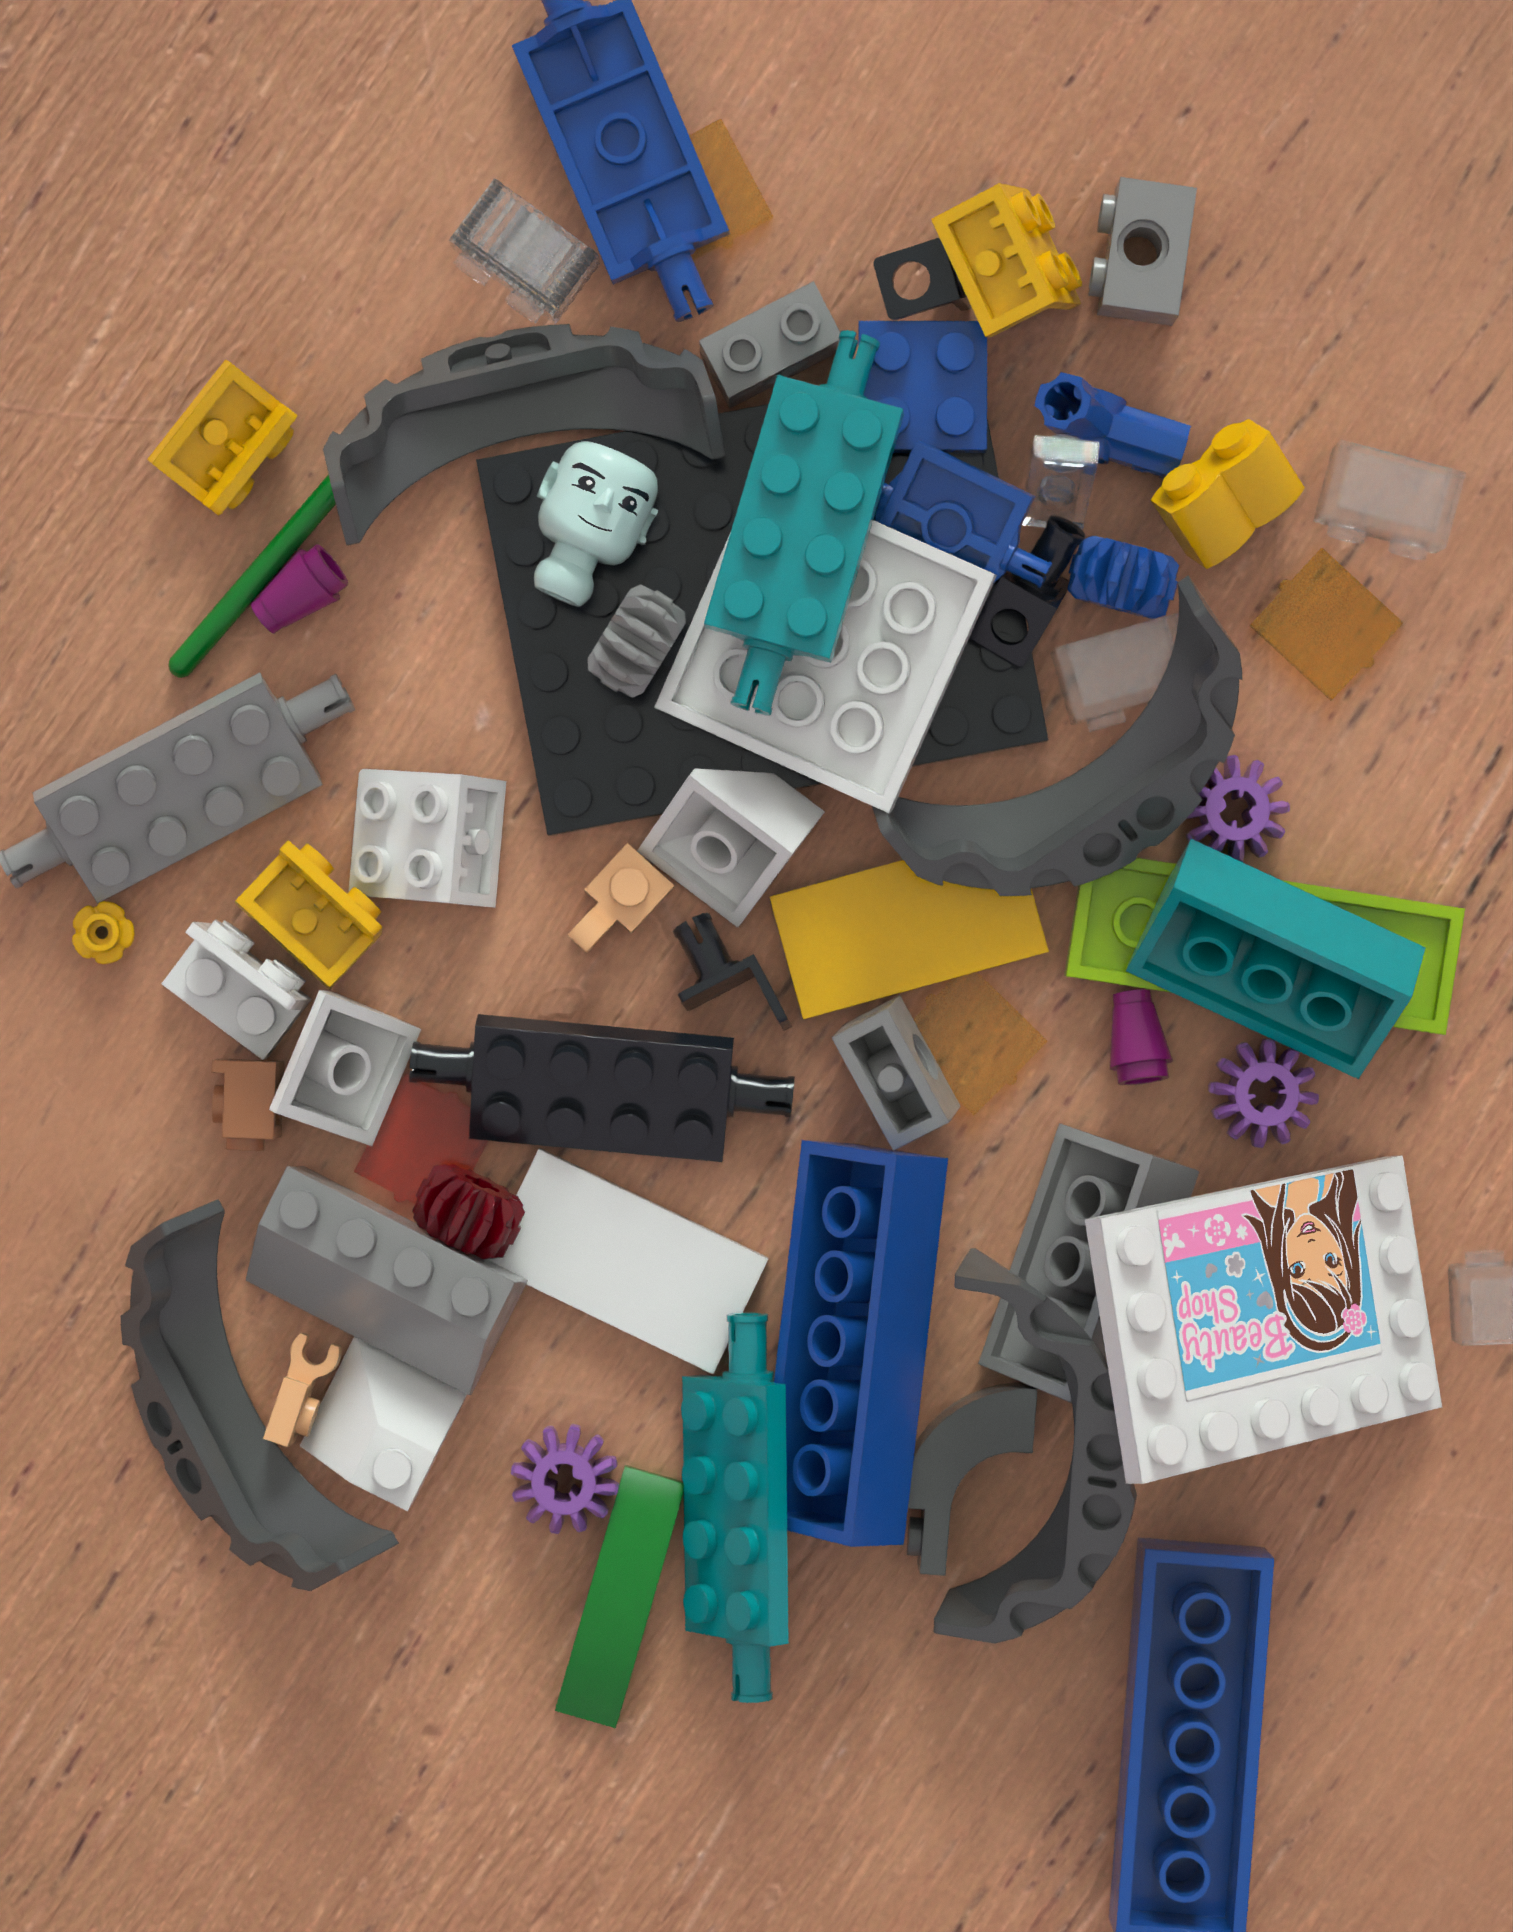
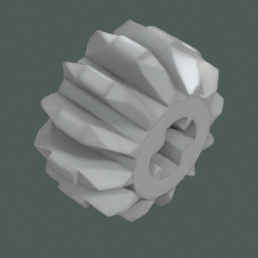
[588,584,686,698]

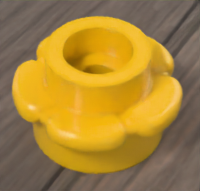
[72,901,135,964]

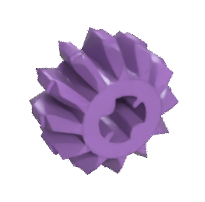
[1186,755,1290,862]
[1208,1039,1319,1148]
[511,1424,619,1534]

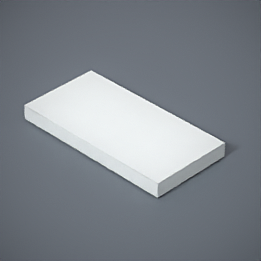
[487,1148,768,1374]

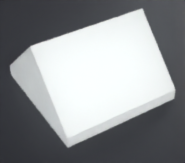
[269,990,421,1146]

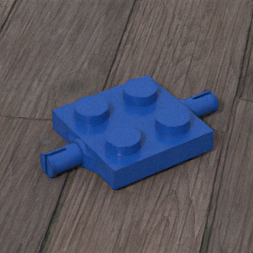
[875,440,1053,604]

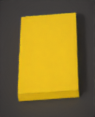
[769,860,1049,1019]

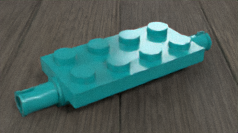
[704,330,904,716]
[681,1313,789,1703]

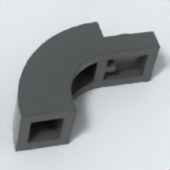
[907,1382,1038,1576]

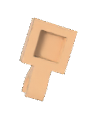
[568,843,674,953]
[263,1333,342,1447]

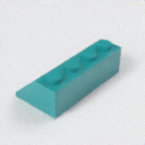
[1126,839,1426,1079]

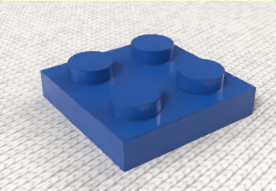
[858,321,987,453]

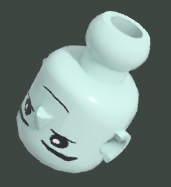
[534,441,658,607]

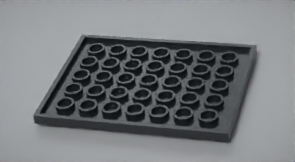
[476,404,1049,836]

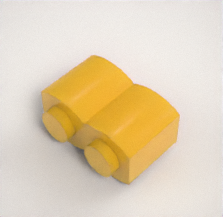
[1151,419,1305,569]

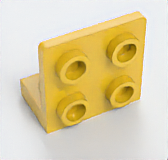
[931,183,1082,337]

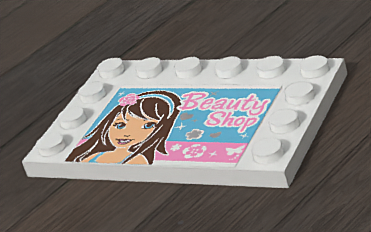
[1085,1155,1442,1484]

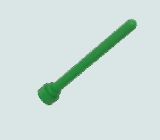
[168,474,336,678]

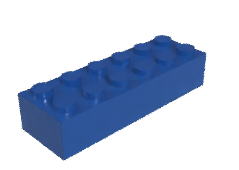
[774,1140,948,1547]
[1109,1538,1274,1932]

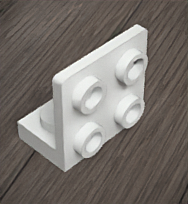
[349,769,507,908]
[161,919,312,1060]

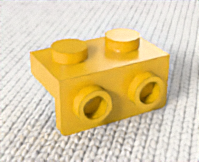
[147,359,297,516]
[235,840,383,990]

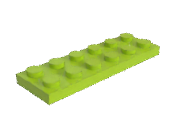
[1064,858,1465,1035]

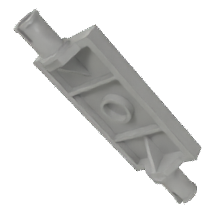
[0,673,355,904]

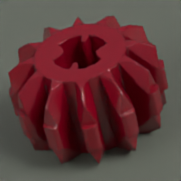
[412,1164,525,1259]

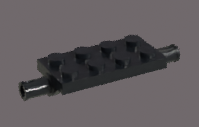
[409,1014,795,1162]

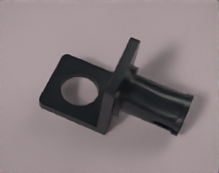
[873,238,971,320]
[970,515,1085,667]
[673,913,792,1031]

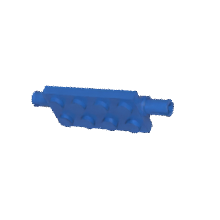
[512,0,730,322]

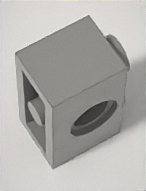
[1088,177,1197,326]
[699,281,840,409]
[832,995,961,1151]

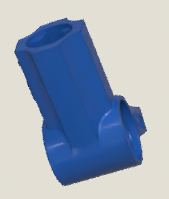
[1034,372,1191,478]

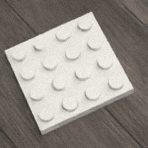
[654,520,997,813]

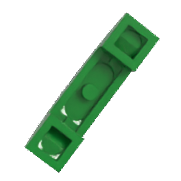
[555,1465,684,1728]

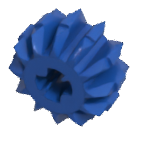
[1067,536,1179,619]

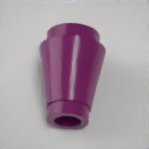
[251,544,348,634]
[1110,989,1173,1085]

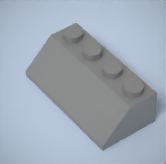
[978,1123,1199,1403]
[246,1166,528,1395]

